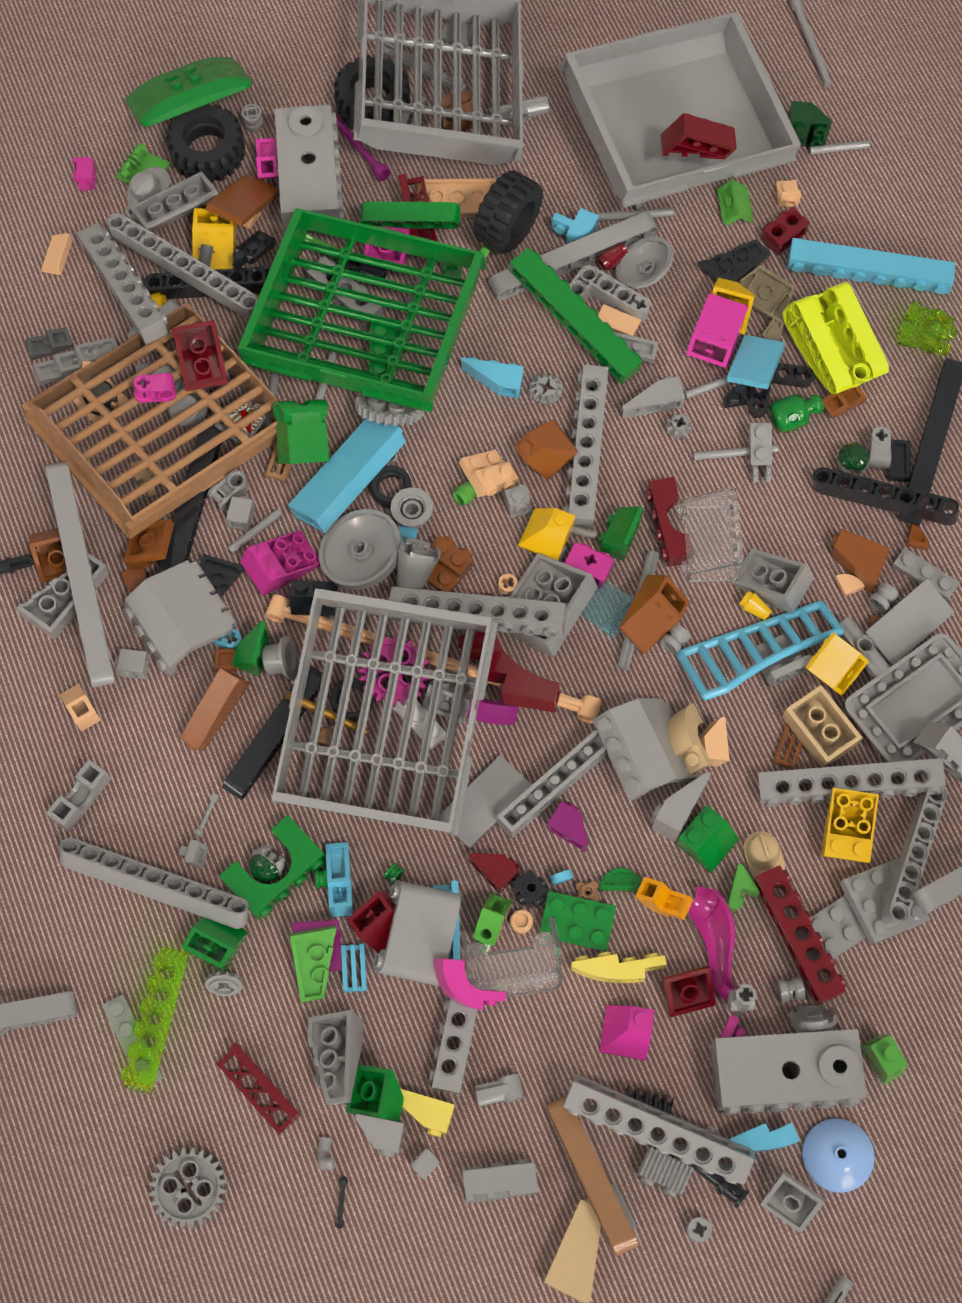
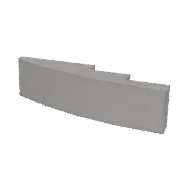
[32,337,118,386]

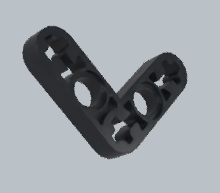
[748,362,814,418]

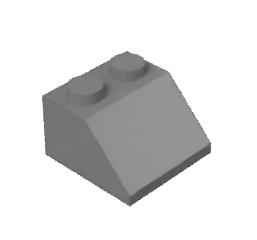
[355,1114,406,1158]

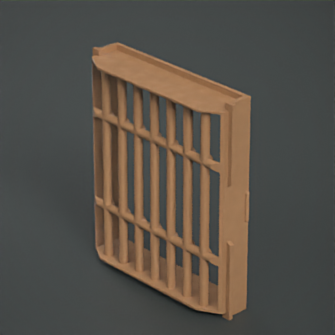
[21,303,278,539]

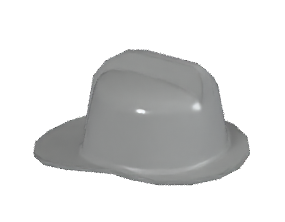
[127,167,171,203]

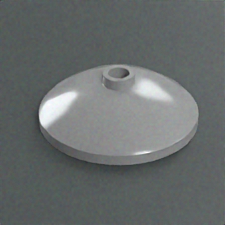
[616,237,674,289]

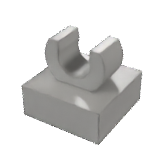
[178,840,209,869]

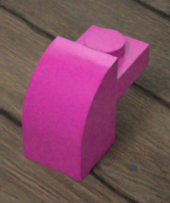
[256,138,279,180]

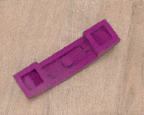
[467,698,519,725]

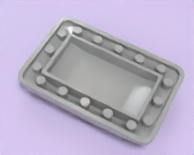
[844,634,962,762]

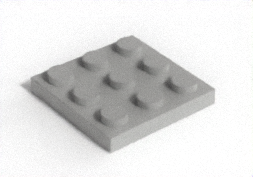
[840,858,931,945]

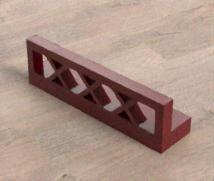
[398,173,437,258]
[217,1042,300,1135]

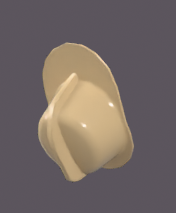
[743,831,785,878]

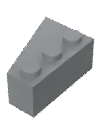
[913,721,962,782]
[462,1159,539,1204]

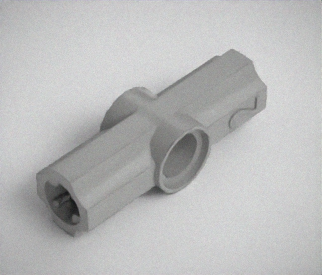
[488,95,550,125]
[840,617,890,679]
[727,984,757,1016]

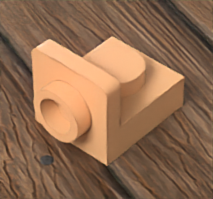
[775,180,801,207]

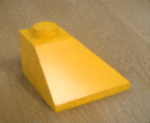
[712,278,755,335]
[518,508,575,561]

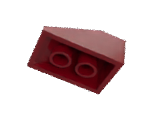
[172,320,228,392]

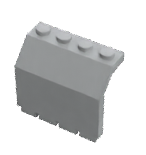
[123,560,238,678]
[593,698,702,800]

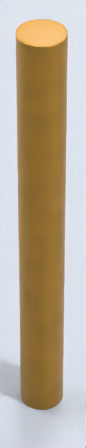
[285,690,369,736]

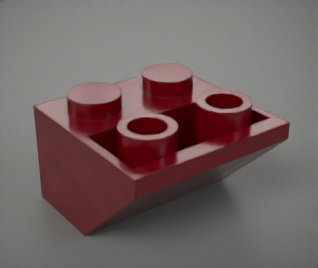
[347,890,396,953]

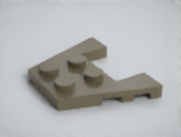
[738,265,795,341]

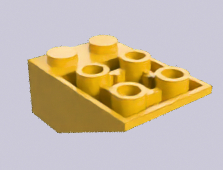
[192,208,238,270]
[820,788,879,863]

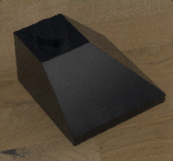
[289,581,338,616]

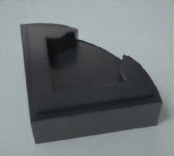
[723,384,746,408]

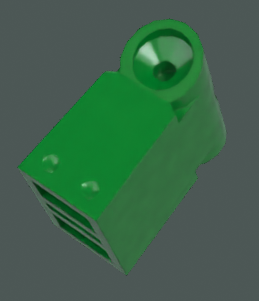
[273,399,329,464]

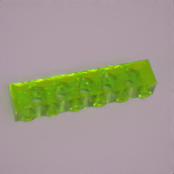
[120,946,189,1095]

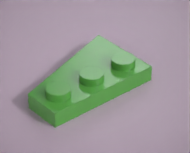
[290,925,336,1003]

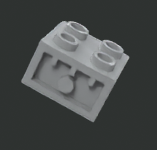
[756,633,811,688]
[422,670,475,724]

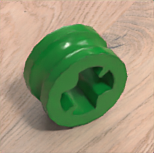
[383,862,405,885]
[315,868,328,890]

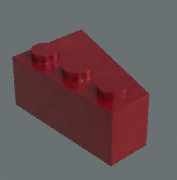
[661,113,737,160]

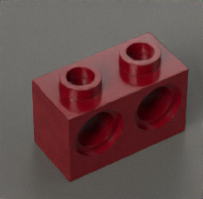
[761,207,810,256]

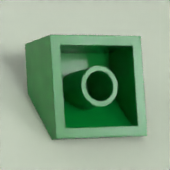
[598,507,643,561]
[676,805,740,874]
[345,1065,404,1122]

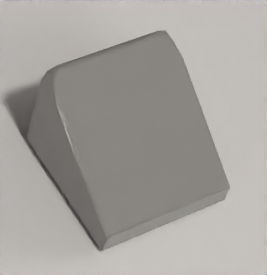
[411,1148,439,1179]

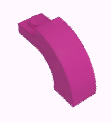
[434,958,506,1010]

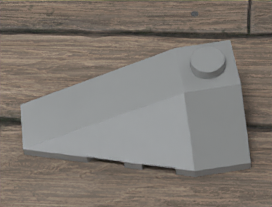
[308,1010,363,1106]

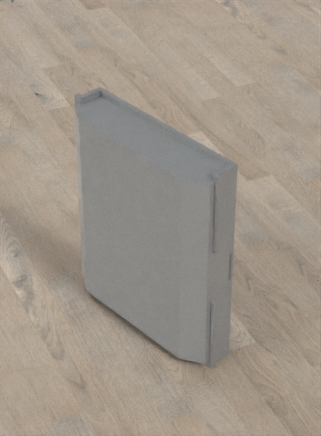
[558,12,801,208]

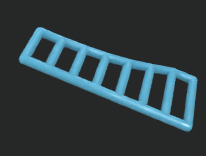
[676,600,844,700]

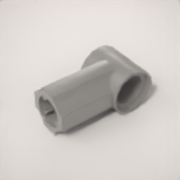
[475,1074,525,1107]

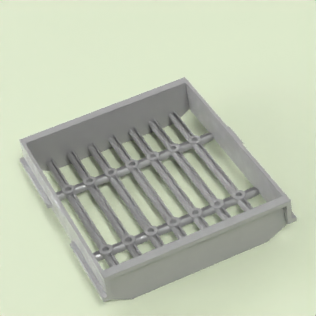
[353,0,524,165]
[271,588,498,836]

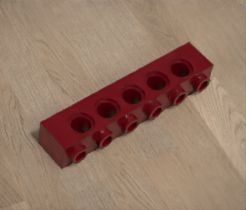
[753,865,846,1007]

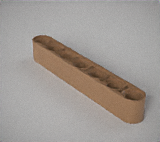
[545,1096,639,1257]

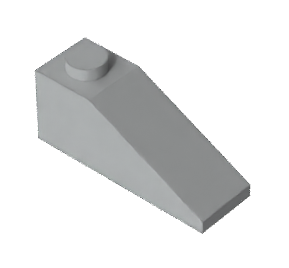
[621,376,685,419]

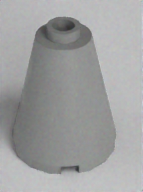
[397,538,442,589]

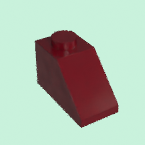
[468,853,520,894]

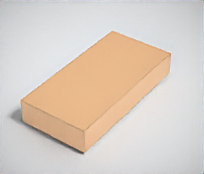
[598,304,641,336]

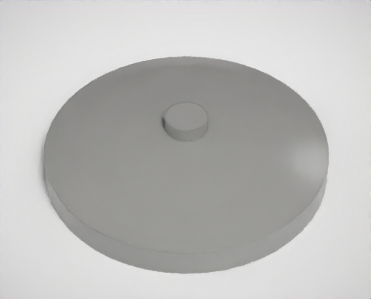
[319,509,402,590]

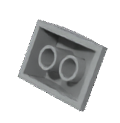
[731,548,814,613]
[651,771,712,843]

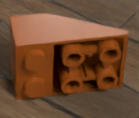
[619,575,690,654]

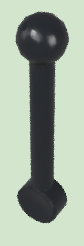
[334,1176,348,1229]

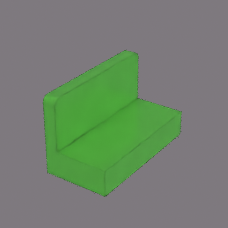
[717,179,754,226]

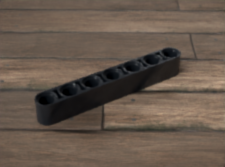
[144,266,271,299]
[813,467,959,525]
[222,665,323,800]

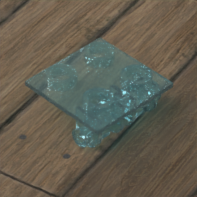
[581,580,634,640]

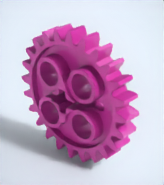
[359,635,431,708]

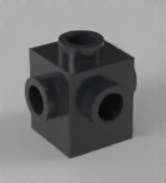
[512,869,548,909]

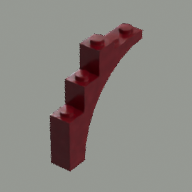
[458,592,561,713]

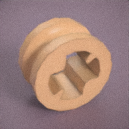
[498,574,518,595]

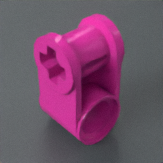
[134,373,176,403]

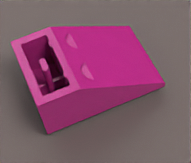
[686,293,749,368]
[240,530,320,596]

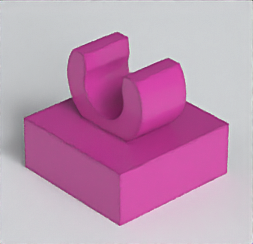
[720,1015,747,1038]

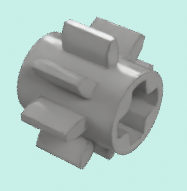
[666,413,692,440]

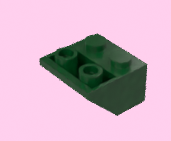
[788,101,832,146]

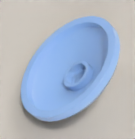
[802,1118,874,1193]

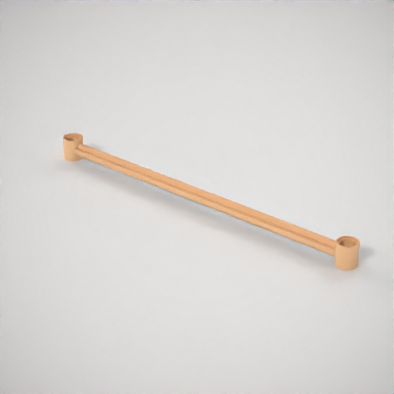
[265,595,602,724]

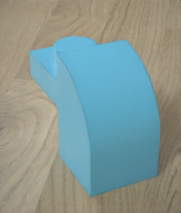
[551,208,599,244]

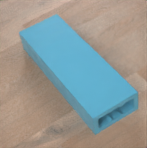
[288,418,406,533]

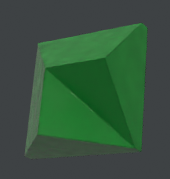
[232,621,270,677]

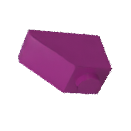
[547,801,589,852]

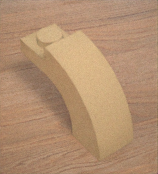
[668,703,712,775]

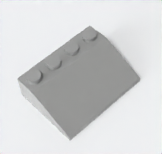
[496,553,598,657]

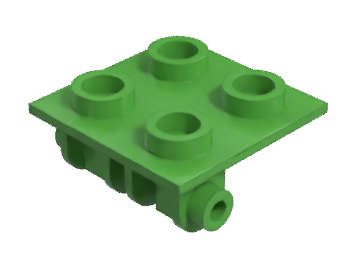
[115,143,170,184]

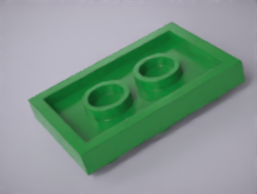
[539,891,616,952]

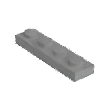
[102,994,164,1090]

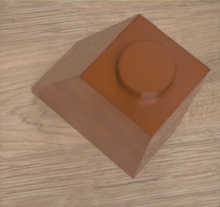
[830,529,890,593]

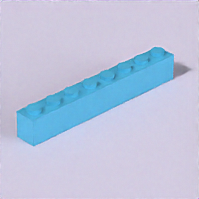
[787,238,956,294]

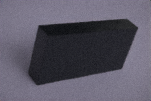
[888,440,910,482]

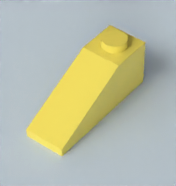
[401,1089,455,1138]

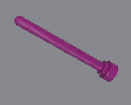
[332,111,391,181]

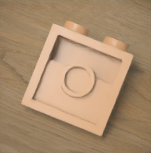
[459,449,519,497]

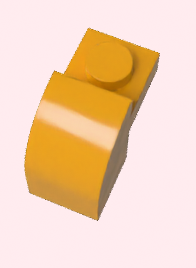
[635,876,693,920]

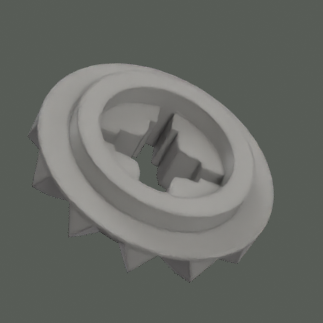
[529,373,563,404]
[205,971,243,996]

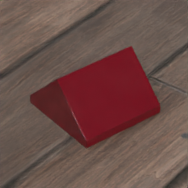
[661,965,716,1017]

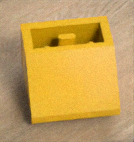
[805,632,869,696]

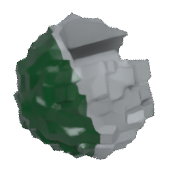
[836,442,870,474]
[250,845,285,881]

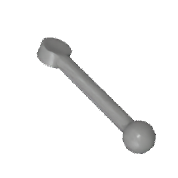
[194,793,219,837]

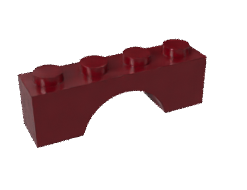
[645,477,695,567]

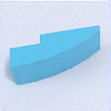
[326,842,354,917]
[729,1123,800,1152]

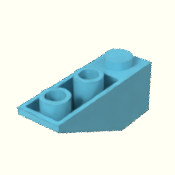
[461,357,524,398]

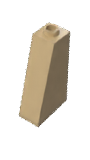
[543,1198,601,1303]

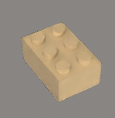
[782,685,863,768]

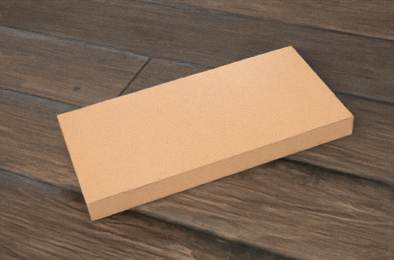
[417,178,497,217]

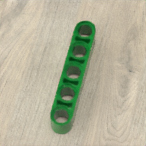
[360,202,461,229]

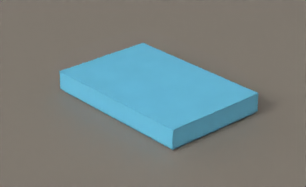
[727,335,785,390]

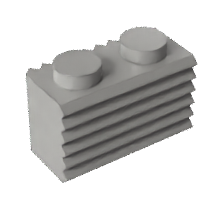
[636,1147,694,1198]

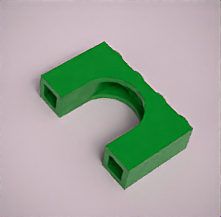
[219,815,326,920]

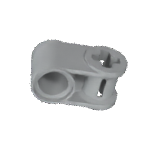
[868,426,891,469]
[207,470,249,511]

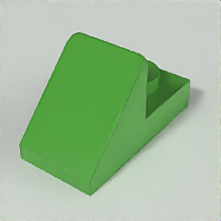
[727,864,760,914]

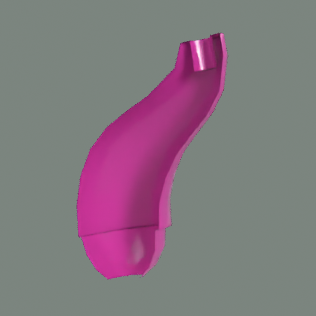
[688,887,735,1000]

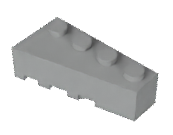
[16,553,109,640]

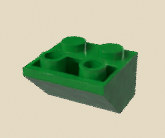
[181,917,248,972]

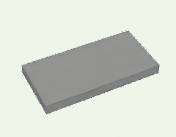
[864,579,955,667]
[439,755,532,850]

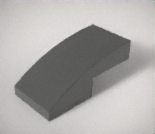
[26,327,72,360]

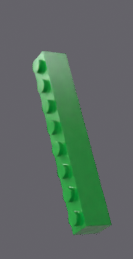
[510,247,642,385]

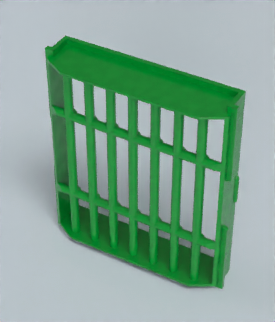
[238,208,487,413]

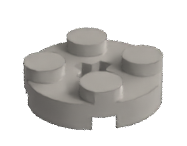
[789,1004,838,1033]

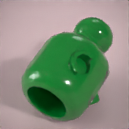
[770,394,824,433]

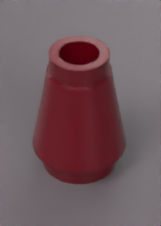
[597,242,628,271]

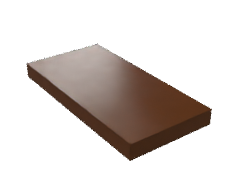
[206,174,280,226]

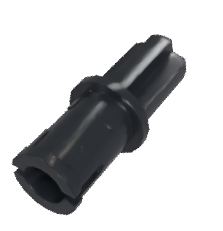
[0,554,33,575]

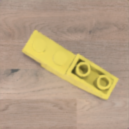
[570,952,667,983]

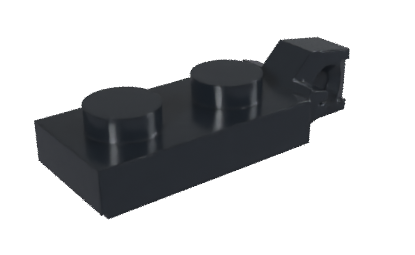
[232,230,276,269]

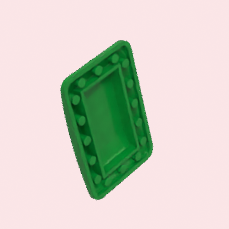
[125,57,252,127]

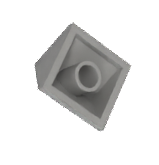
[760,1171,826,1234]

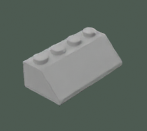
[130,171,219,233]

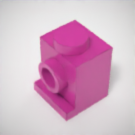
[72,157,96,191]

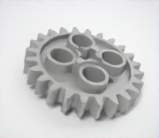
[355,393,424,427]
[148,1147,228,1229]

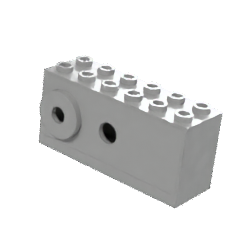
[275,104,344,233]
[710,1029,867,1116]

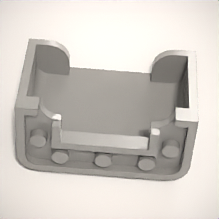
[373,880,461,986]

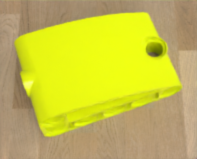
[782,281,889,395]

